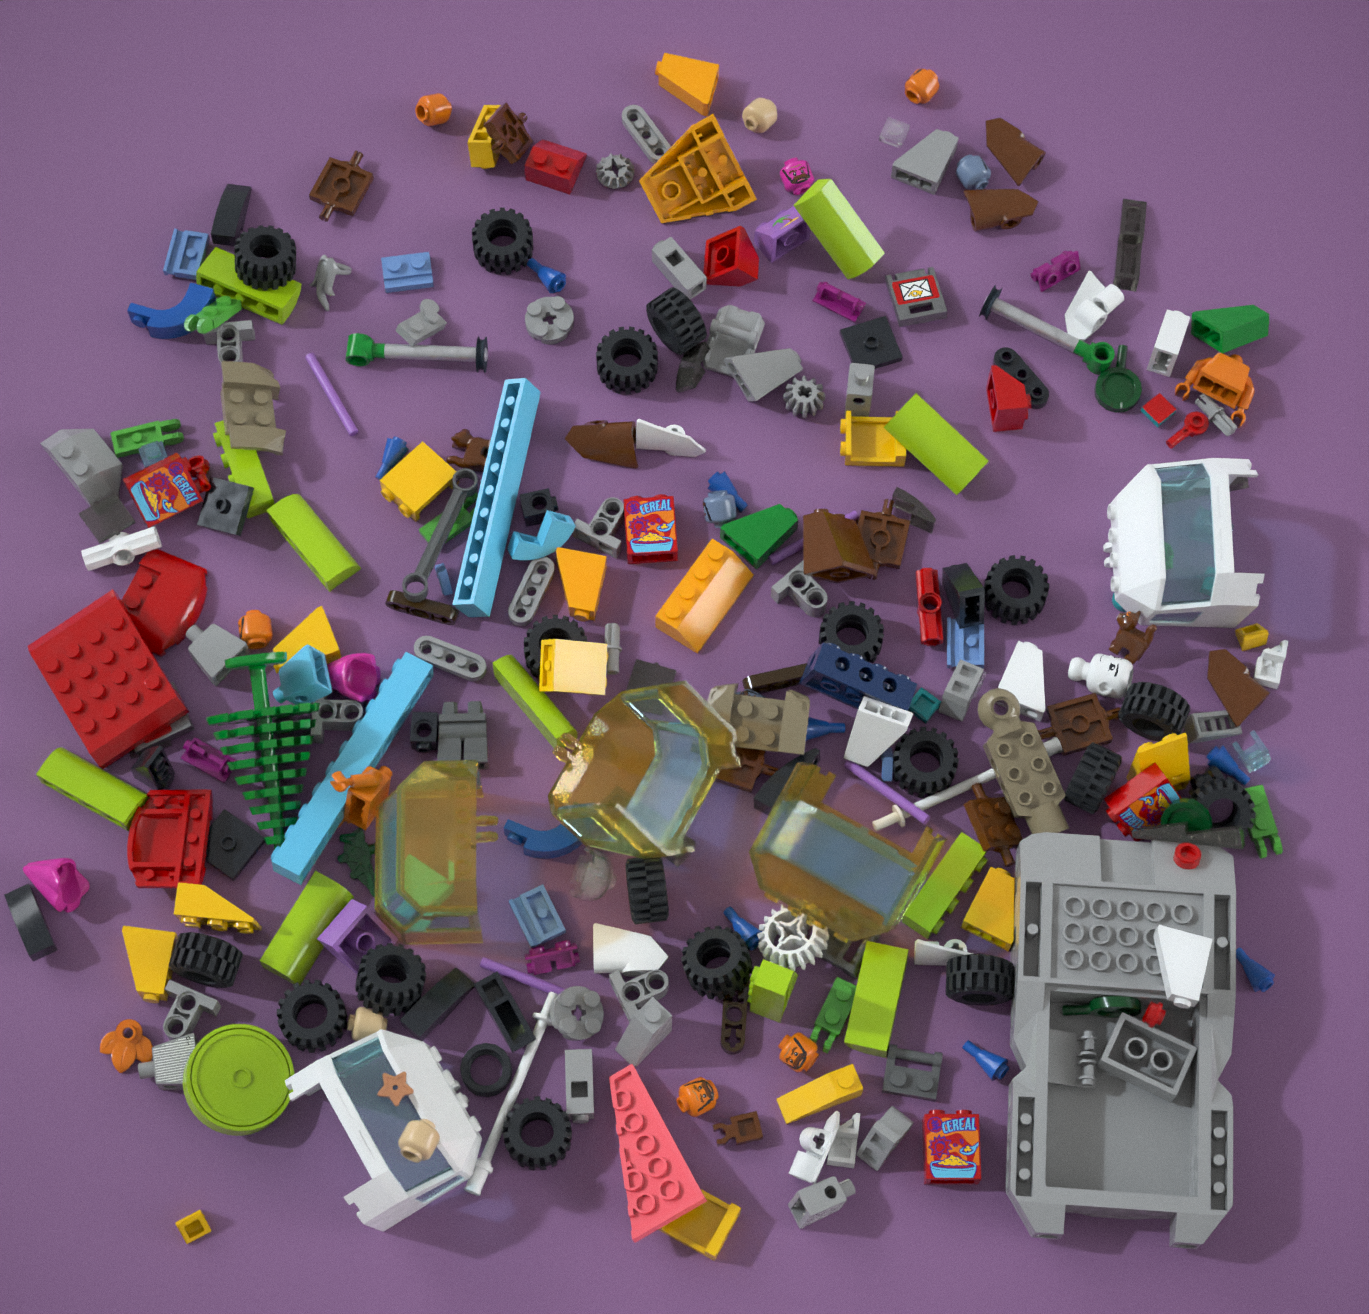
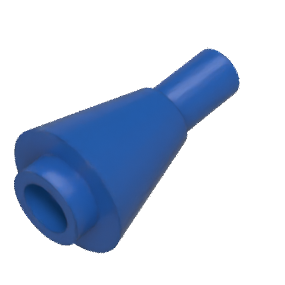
[527,258,566,294]
[375,436,409,480]
[707,471,748,512]
[806,717,845,741]
[1206,745,1251,786]
[723,906,762,950]
[1236,947,1275,992]
[962,1040,1009,1081]

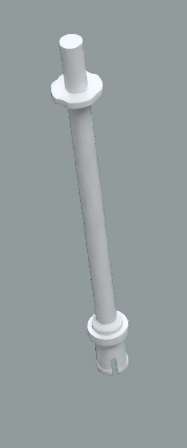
[872,737,1062,831]
[464,992,558,1196]

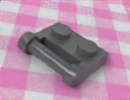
[821,908,882,978]
[882,1044,943,1102]

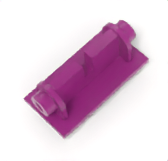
[1030,250,1081,292]
[812,282,866,323]
[181,737,237,783]
[524,940,580,975]

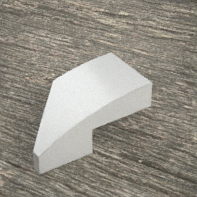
[1253,640,1288,689]
[827,1113,860,1168]

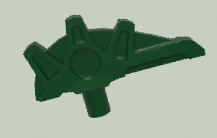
[338,828,384,900]

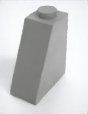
[891,129,959,195]
[723,348,803,401]
[615,997,672,1068]

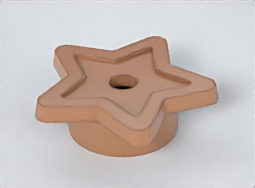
[377,1071,414,1107]

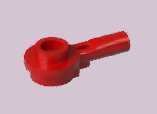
[1166,411,1209,449]
[188,455,211,491]
[1142,1001,1166,1028]

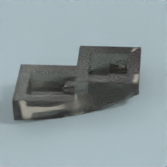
[676,341,710,393]
[892,487,936,534]

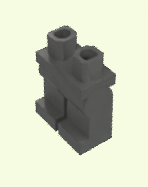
[437,701,489,771]

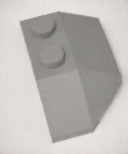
[40,429,123,516]

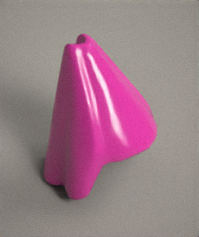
[327,653,381,703]
[23,858,90,913]

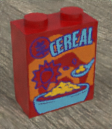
[122,453,203,528]
[623,494,678,564]
[1104,763,1182,842]
[922,1110,981,1184]

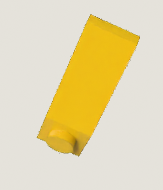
[467,105,501,169]
[776,1064,863,1125]

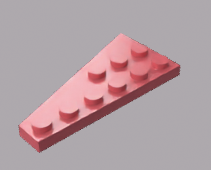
[609,1064,707,1243]

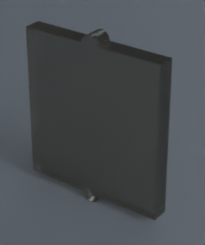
[78,493,136,544]
[623,659,677,712]

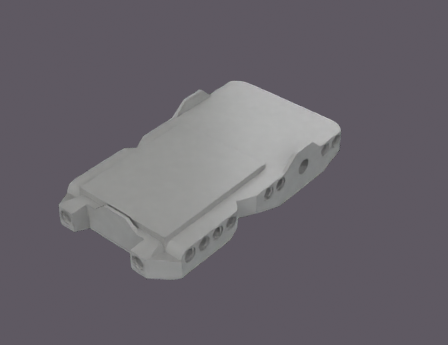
[1006,832,1236,1249]

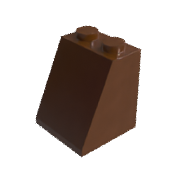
[803,509,876,584]

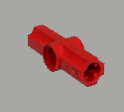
[915,568,943,646]

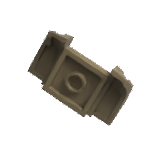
[220,361,286,456]
[701,683,810,755]

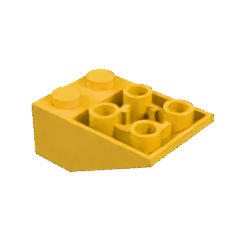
[1126,732,1190,791]
[174,883,262,934]

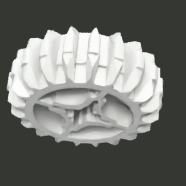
[757,902,829,971]

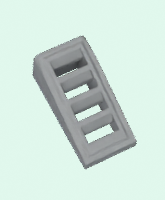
[1184,710,1242,744]

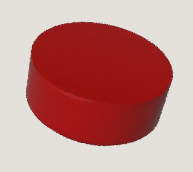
[1173,843,1202,869]

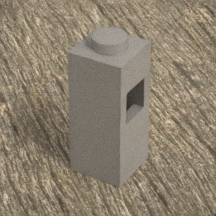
[652,237,707,300]
[565,1049,594,1124]

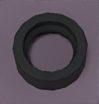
[460,1043,512,1098]

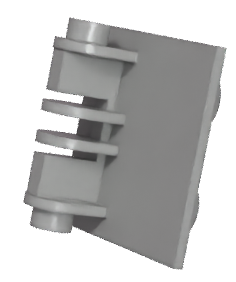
[1048,1029,1097,1090]

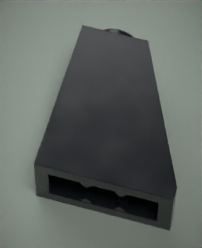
[942,563,985,629]

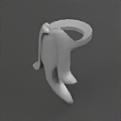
[309,255,352,311]

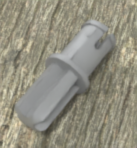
[1195,393,1237,436]
[605,623,622,675]

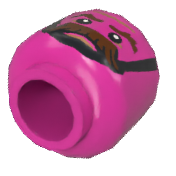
[779,157,814,195]

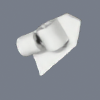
[1065,271,1124,341]
[636,419,706,457]
[593,923,668,977]
[914,939,973,966]
[789,1111,840,1184]

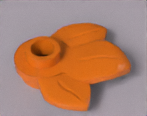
[100,1019,153,1073]

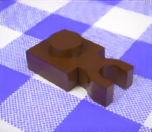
[712,1111,763,1147]

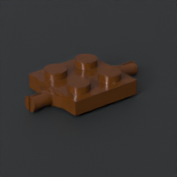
[484,102,534,164]
[309,150,374,222]
[858,499,910,580]
[1038,693,1121,756]
[692,741,779,793]
[964,783,1023,867]

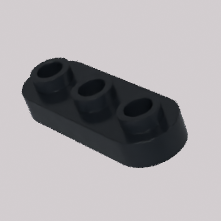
[993,347,1049,409]

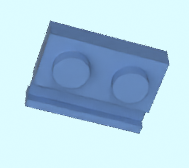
[163,228,210,280]
[381,252,434,293]
[947,617,984,669]
[509,884,566,948]

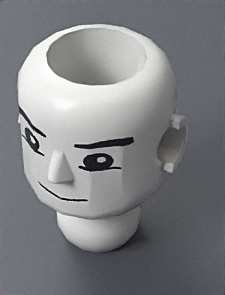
[1068,653,1133,699]

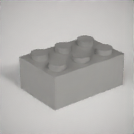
[1096,1012,1197,1103]

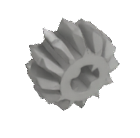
[783,375,825,419]

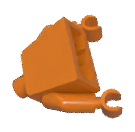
[1175,353,1255,428]
[330,766,393,831]

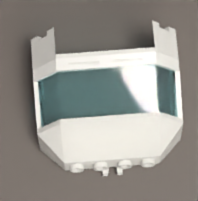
[1103,458,1265,628]
[285,1029,482,1232]

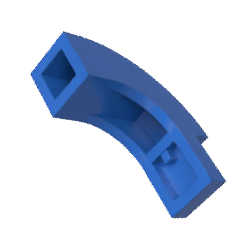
[127,283,216,339]
[504,802,597,859]

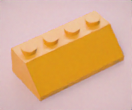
[655,538,754,654]

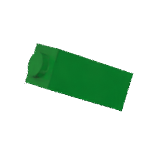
[1191,305,1270,354]
[720,504,798,570]

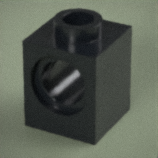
[519,488,559,527]
[410,712,439,753]

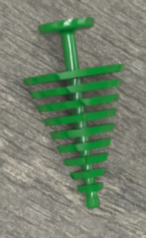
[205,652,320,850]

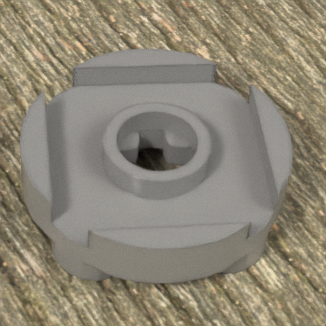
[525,296,574,344]
[550,986,604,1041]

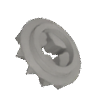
[596,153,634,189]

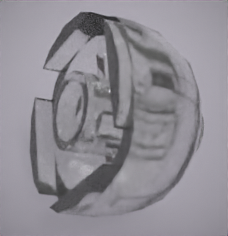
[570,847,617,901]

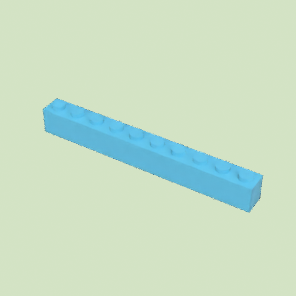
[452,378,541,617]
[271,652,433,885]

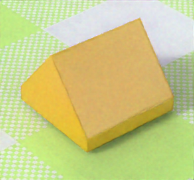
[1235,623,1269,651]
[175,1210,211,1244]

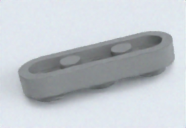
[622,105,671,164]
[508,557,555,626]
[414,636,487,681]

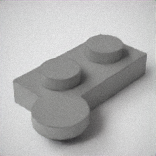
[395,299,447,347]

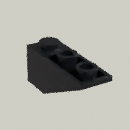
[130,745,175,790]

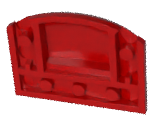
[121,549,208,657]
[127,789,213,888]

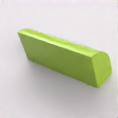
[793,179,885,279]
[196,247,302,325]
[884,393,988,495]
[267,494,361,592]
[493,655,578,753]
[36,747,150,831]
[260,871,354,986]
[844,941,909,1058]

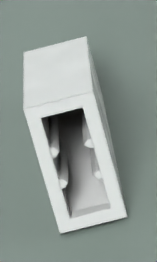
[1146,309,1190,377]
[996,641,1045,722]
[844,696,913,767]
[1153,925,1212,1009]

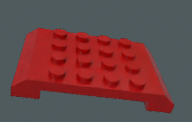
[27,589,190,769]

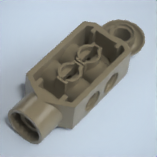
[977,688,1069,834]

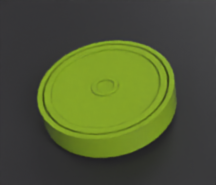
[183,1024,294,1136]

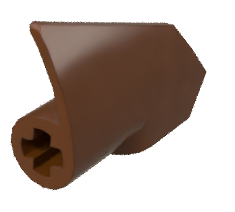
[985,118,1046,186]
[963,189,1039,232]
[565,420,639,469]
[1207,649,1270,727]

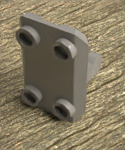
[702,305,765,377]

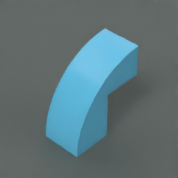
[507,510,576,560]

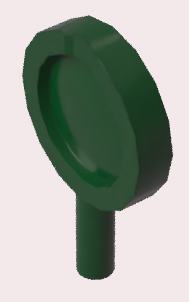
[1094,345,1142,413]
[1161,798,1212,843]
[1062,996,1141,1018]

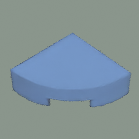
[434,563,453,596]
[881,748,893,781]

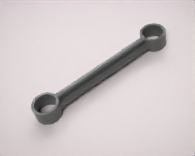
[402,468,478,602]

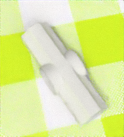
[81,527,162,571]

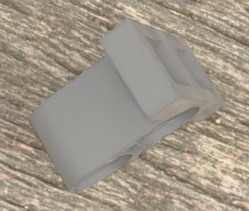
[203,320,255,365]
[573,497,624,559]
[771,560,828,618]
[938,659,984,722]
[311,696,365,743]
[609,969,669,1023]
[163,979,221,1041]
[856,1106,914,1171]

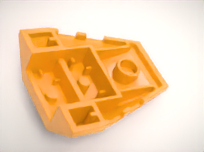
[639,114,757,223]

